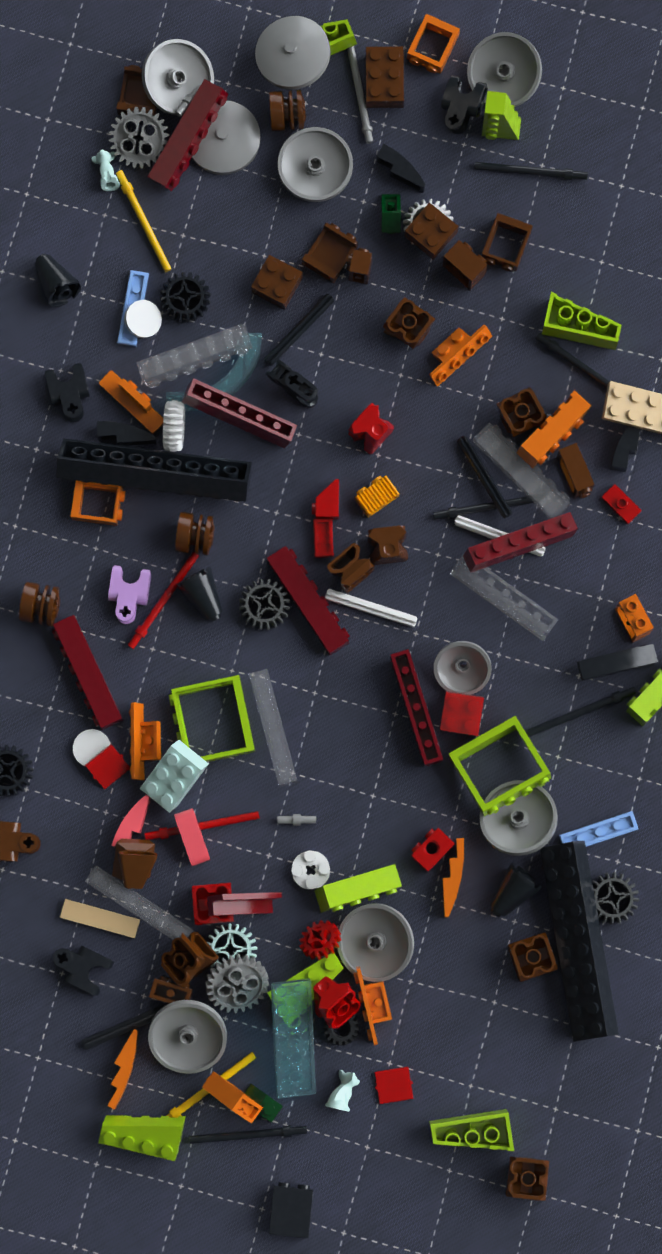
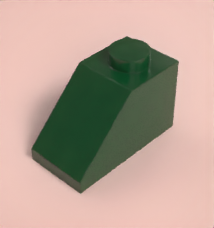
[382,194,401,234]
[245,1084,283,1123]

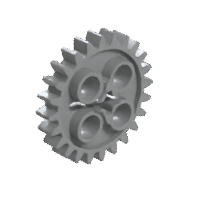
[109,107,170,168]
[205,954,269,1013]

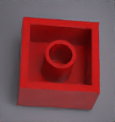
[440,691,484,736]

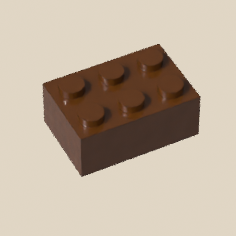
[366,46,404,108]

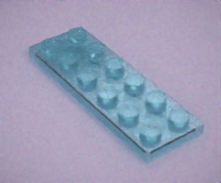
[271,979,316,1099]

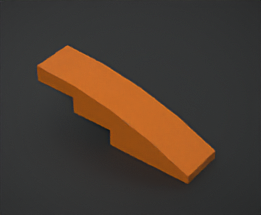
[442,838,464,918]
[107,1029,139,1109]

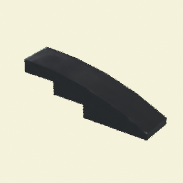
[577,644,658,681]

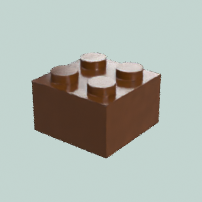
[405,202,459,260]
[443,240,487,291]
[251,255,303,310]

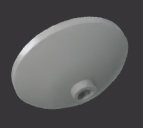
[434,641,492,695]

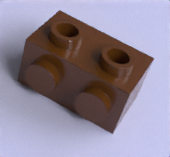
[347,248,372,284]
[149,976,194,1003]

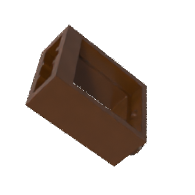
[482,213,533,272]
[556,443,595,499]

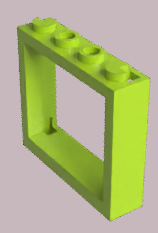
[169,675,255,762]
[449,716,551,817]

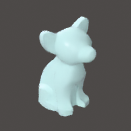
[91,150,120,191]
[325,1069,360,1111]

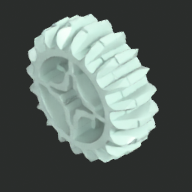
[207,923,258,973]

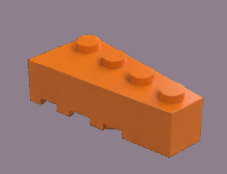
[517,390,591,468]

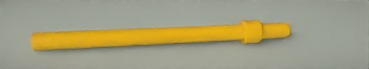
[116,170,171,272]
[166,1052,256,1118]

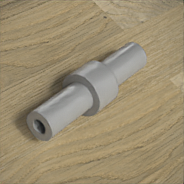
[175,85,200,117]
[277,814,316,826]

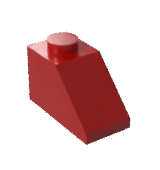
[312,479,339,520]

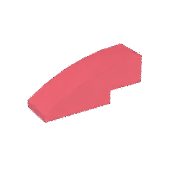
[111,795,151,847]

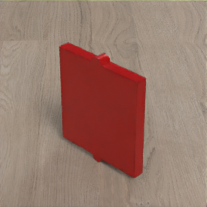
[85,744,130,789]
[375,1067,414,1104]

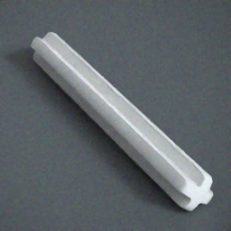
[455,515,545,557]
[325,589,417,627]

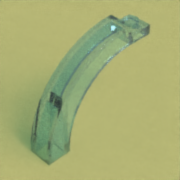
[166,333,262,411]

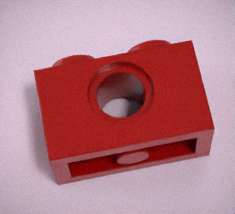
[411,828,455,873]

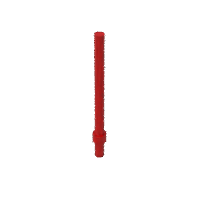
[128,552,199,649]
[144,811,260,840]

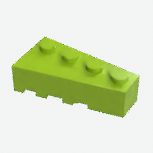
[320,19,357,56]
[482,91,521,140]
[542,291,622,350]
[626,669,662,726]
[314,864,402,913]
[267,953,344,1027]
[429,1109,514,1151]
[98,1115,186,1161]

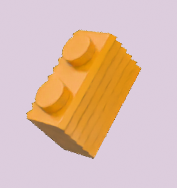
[355,476,399,518]

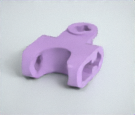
[108,565,151,624]

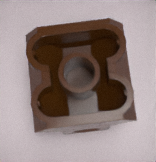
[383,297,435,349]
[496,387,547,437]
[368,525,408,565]
[327,543,374,594]
[112,839,158,889]
[161,932,219,988]
[508,932,558,982]
[505,1156,549,1201]

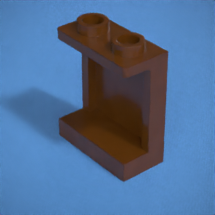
[117,65,157,116]
[302,223,358,284]

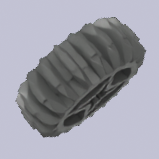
[239,579,290,630]
[592,872,639,925]

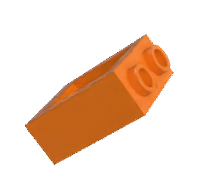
[407,14,460,74]
[71,480,125,526]
[615,594,654,643]
[202,1071,263,1124]

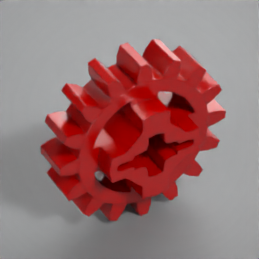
[299,920,342,960]

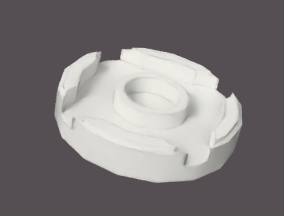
[124,300,162,338]
[73,729,111,767]

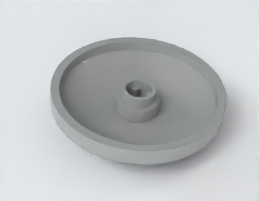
[255,16,331,90]
[467,32,542,107]
[142,39,214,115]
[192,101,260,175]
[278,127,353,202]
[480,780,558,856]
[337,903,414,982]
[148,1000,227,1074]

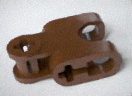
[0,821,41,862]

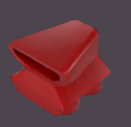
[348,403,394,455]
[192,883,234,926]
[313,977,361,1029]

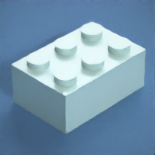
[140,740,209,813]

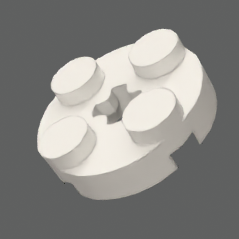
[291,850,330,889]

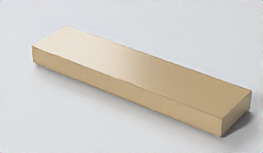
[60,899,140,938]

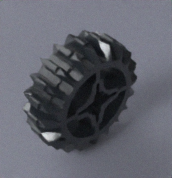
[160,272,211,323]
[0,745,34,797]

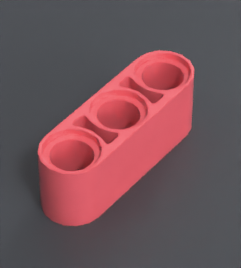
[174,808,210,866]

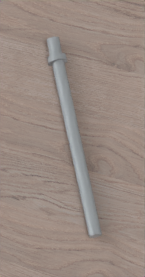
[347,46,373,144]

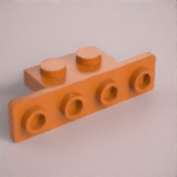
[430,325,492,386]
[99,370,163,434]
[129,702,161,781]
[353,966,392,1045]

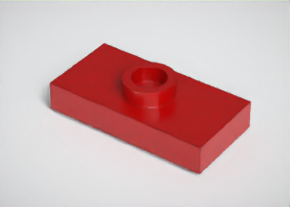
[601,484,642,524]
[313,519,334,558]

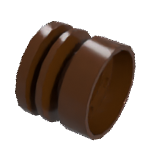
[269,90,306,131]
[175,512,215,556]
[19,582,60,627]

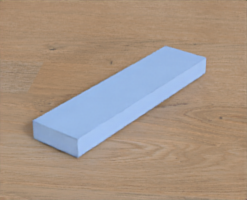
[117,270,149,347]
[559,811,638,847]

